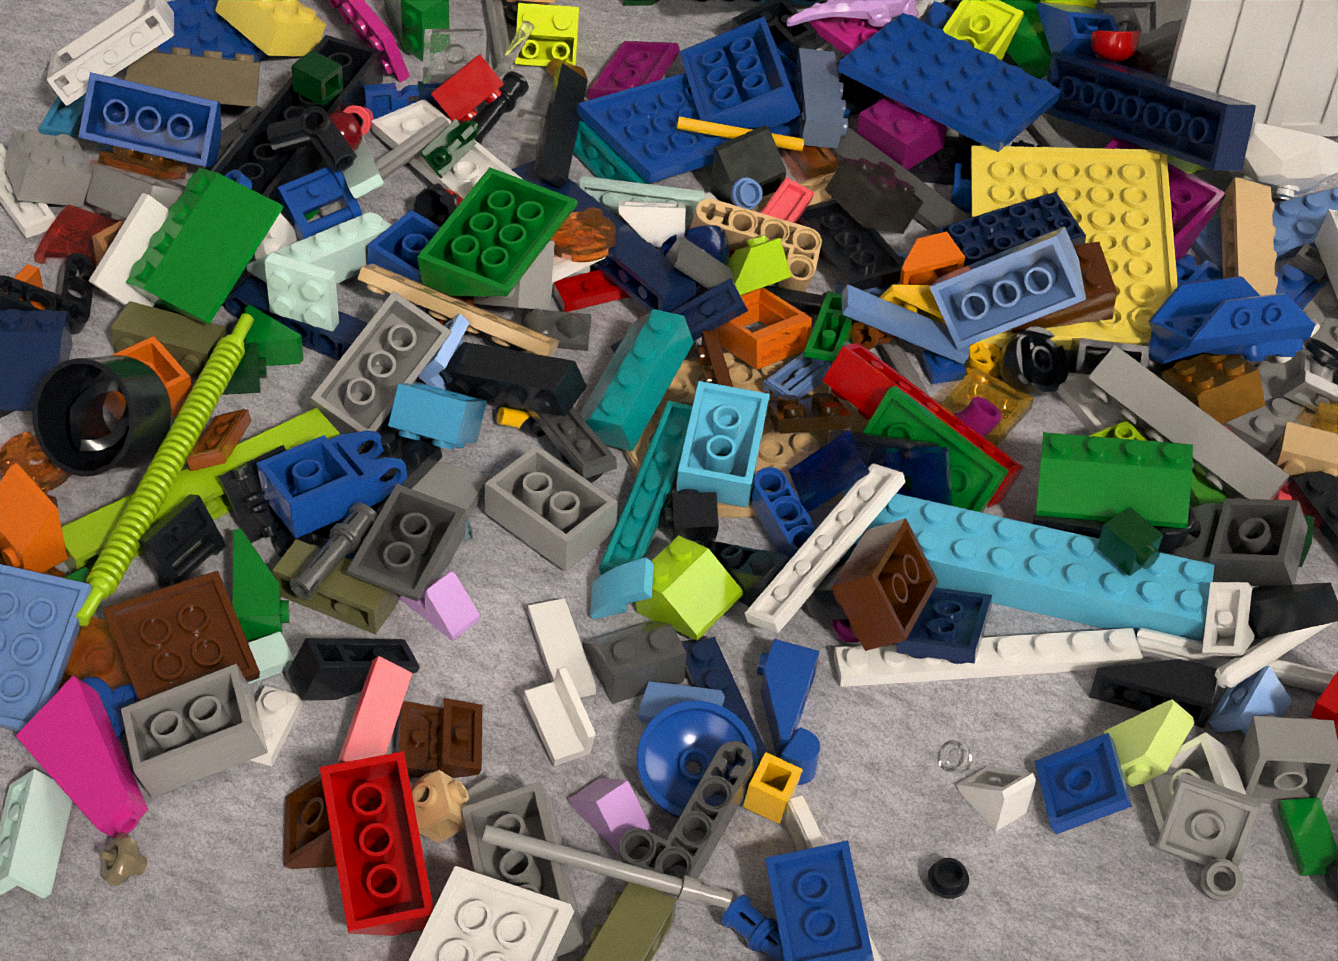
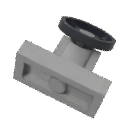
[1283,337,1338,422]

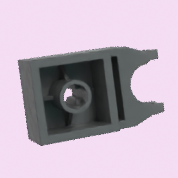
[1169,498,1308,587]

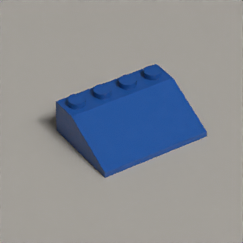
[679,16,802,128]

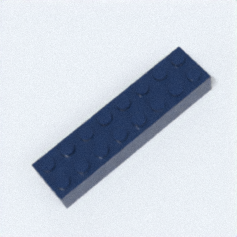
[1044,51,1256,171]

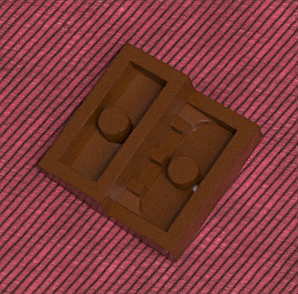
[395,698,483,778]

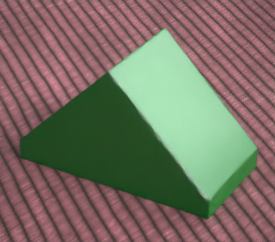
[245,305,304,366]

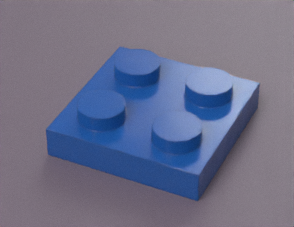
[1034,733,1132,835]

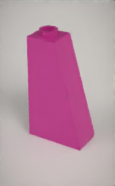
[16,676,148,838]

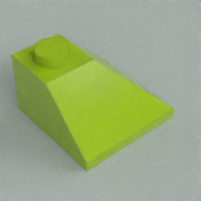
[704,234,792,295]

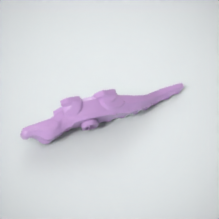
[786,0,919,27]

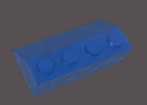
[78,72,222,167]

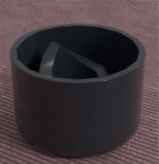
[32,355,172,477]

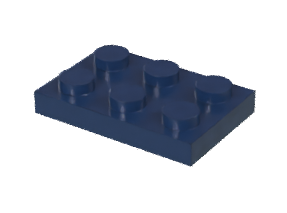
[897,587,992,664]

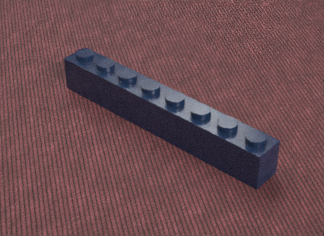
[511,160,697,313]

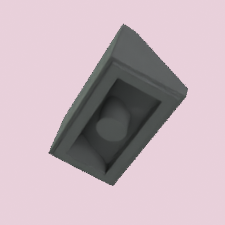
[666,236,733,290]

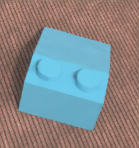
[676,381,770,508]

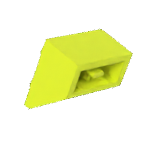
[515,3,580,67]

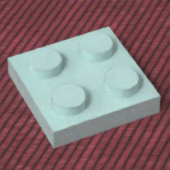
[265,252,339,332]

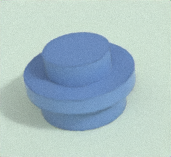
[731,178,762,210]

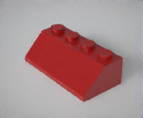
[320,751,434,936]

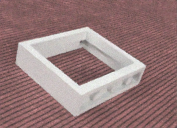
[46,0,174,106]

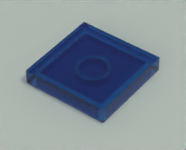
[788,430,870,512]

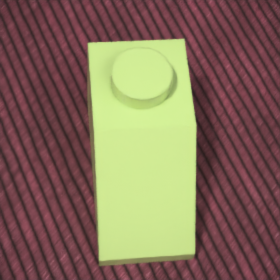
[1104,699,1194,787]

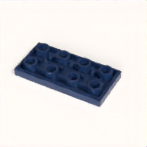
[936,192,1086,267]

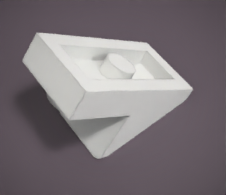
[1202,582,1254,656]

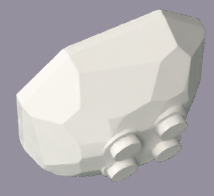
[1228,122,1338,201]

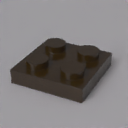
[767,393,851,434]

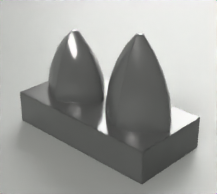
[521,308,592,351]

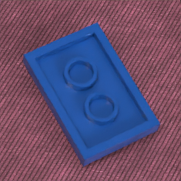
[765,840,874,961]

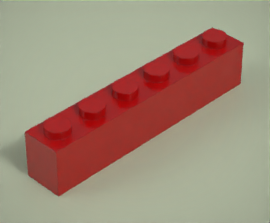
[822,342,1024,508]

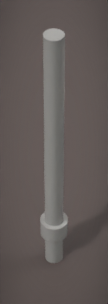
[481,825,732,909]

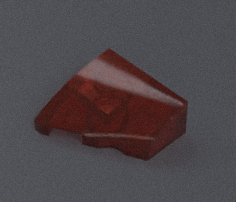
[34,204,117,264]

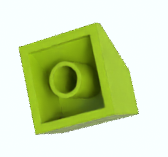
[636,535,743,641]

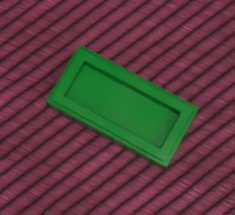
[1277,798,1338,876]

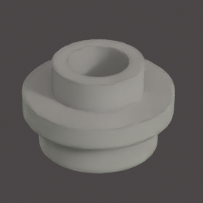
[1200,859,1243,901]

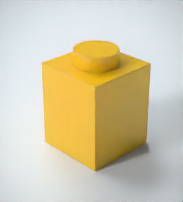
[743,752,803,824]

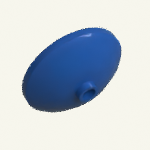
[636,700,758,818]

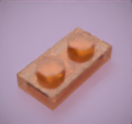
[785,136,838,178]

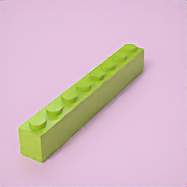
[62,408,340,573]

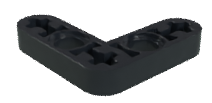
[0,253,96,334]

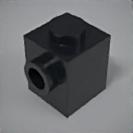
[663,489,719,542]

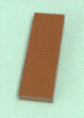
[187,409,252,471]

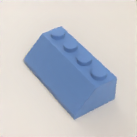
[930,226,1086,350]

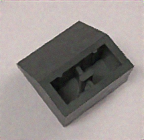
[711,125,786,205]

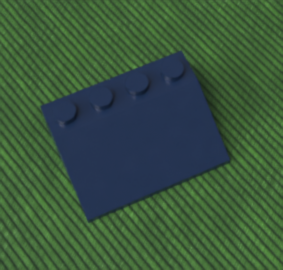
[0,309,73,411]

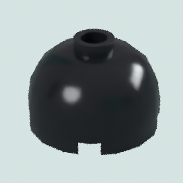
[999,327,1068,398]

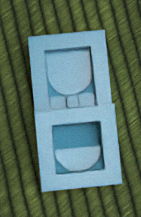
[590,557,654,619]

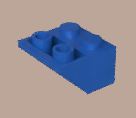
[1036,2,1118,57]

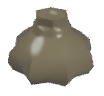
[99,833,147,886]

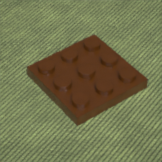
[103,570,260,702]

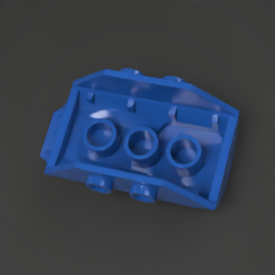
[1147,276,1316,364]

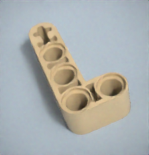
[690,199,822,292]

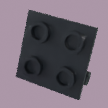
[218,445,286,543]

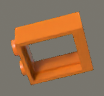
[715,287,812,370]

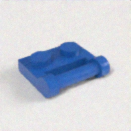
[276,166,362,241]

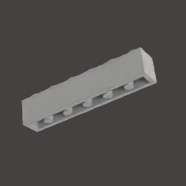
[1088,345,1289,500]

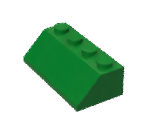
[1036,432,1193,529]

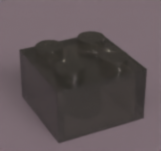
[825,158,923,234]

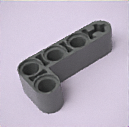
[619,741,754,896]

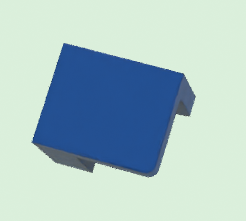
[950,163,971,213]

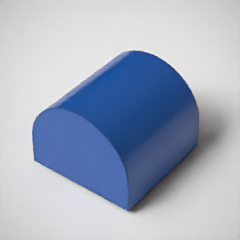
[780,727,820,785]

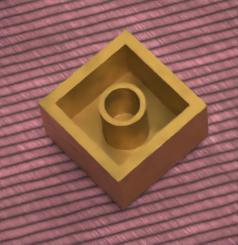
[1162,352,1265,424]

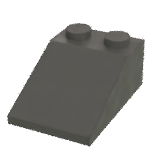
[347,484,466,602]

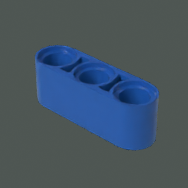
[750,467,816,560]

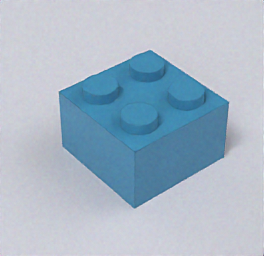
[388,383,487,449]

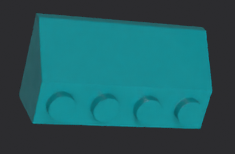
[579,309,694,452]

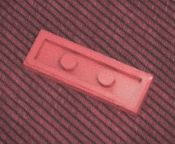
[337,656,413,762]

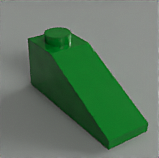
[804,292,857,362]
[232,529,290,641]

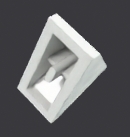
[956,767,1036,832]

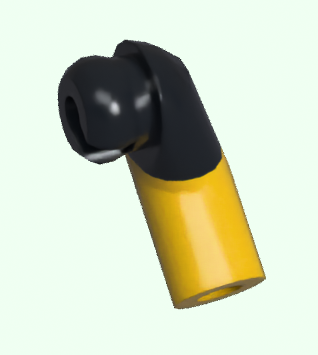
[497,407,546,438]

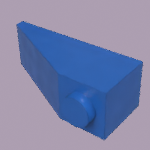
[757,639,819,758]

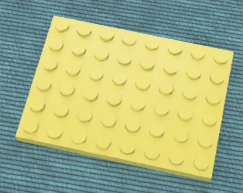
[971,146,1178,350]

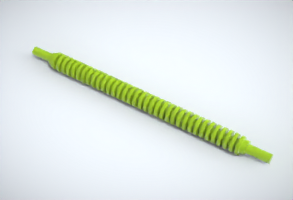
[74,314,254,626]

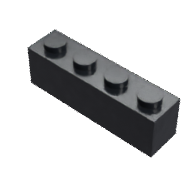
[441,342,587,417]

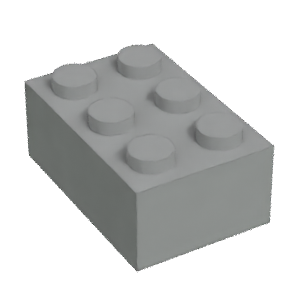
[485,445,618,572]
[121,664,268,798]

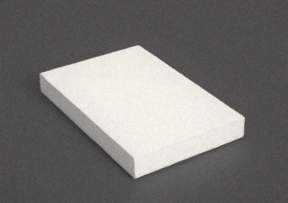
[89,193,169,307]

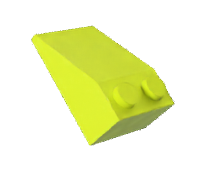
[942,0,1024,61]

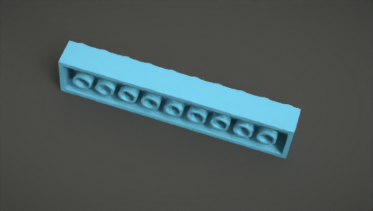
[842,483,1215,641]

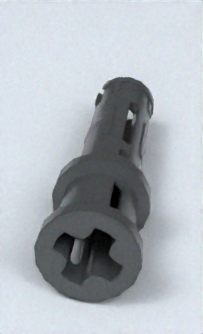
[290,502,378,599]

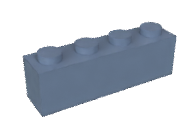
[793,48,848,149]

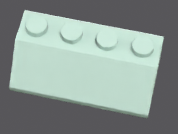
[247,212,392,284]

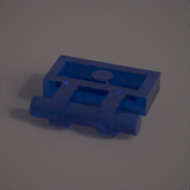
[882,446,953,506]

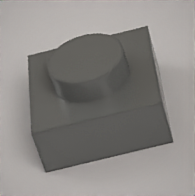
[1291,243,1326,280]

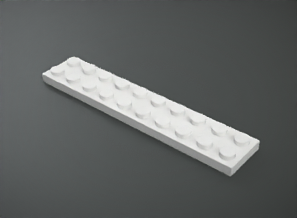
[371,99,606,283]

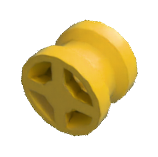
[965,343,1001,385]

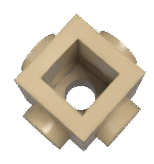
[410,770,469,843]

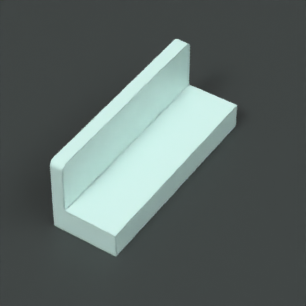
[0,769,72,898]

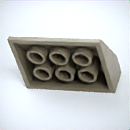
[125,46,261,107]

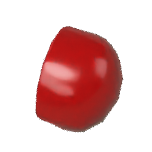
[1091,30,1140,62]

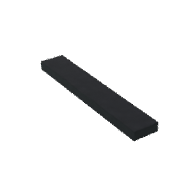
[534,63,588,189]

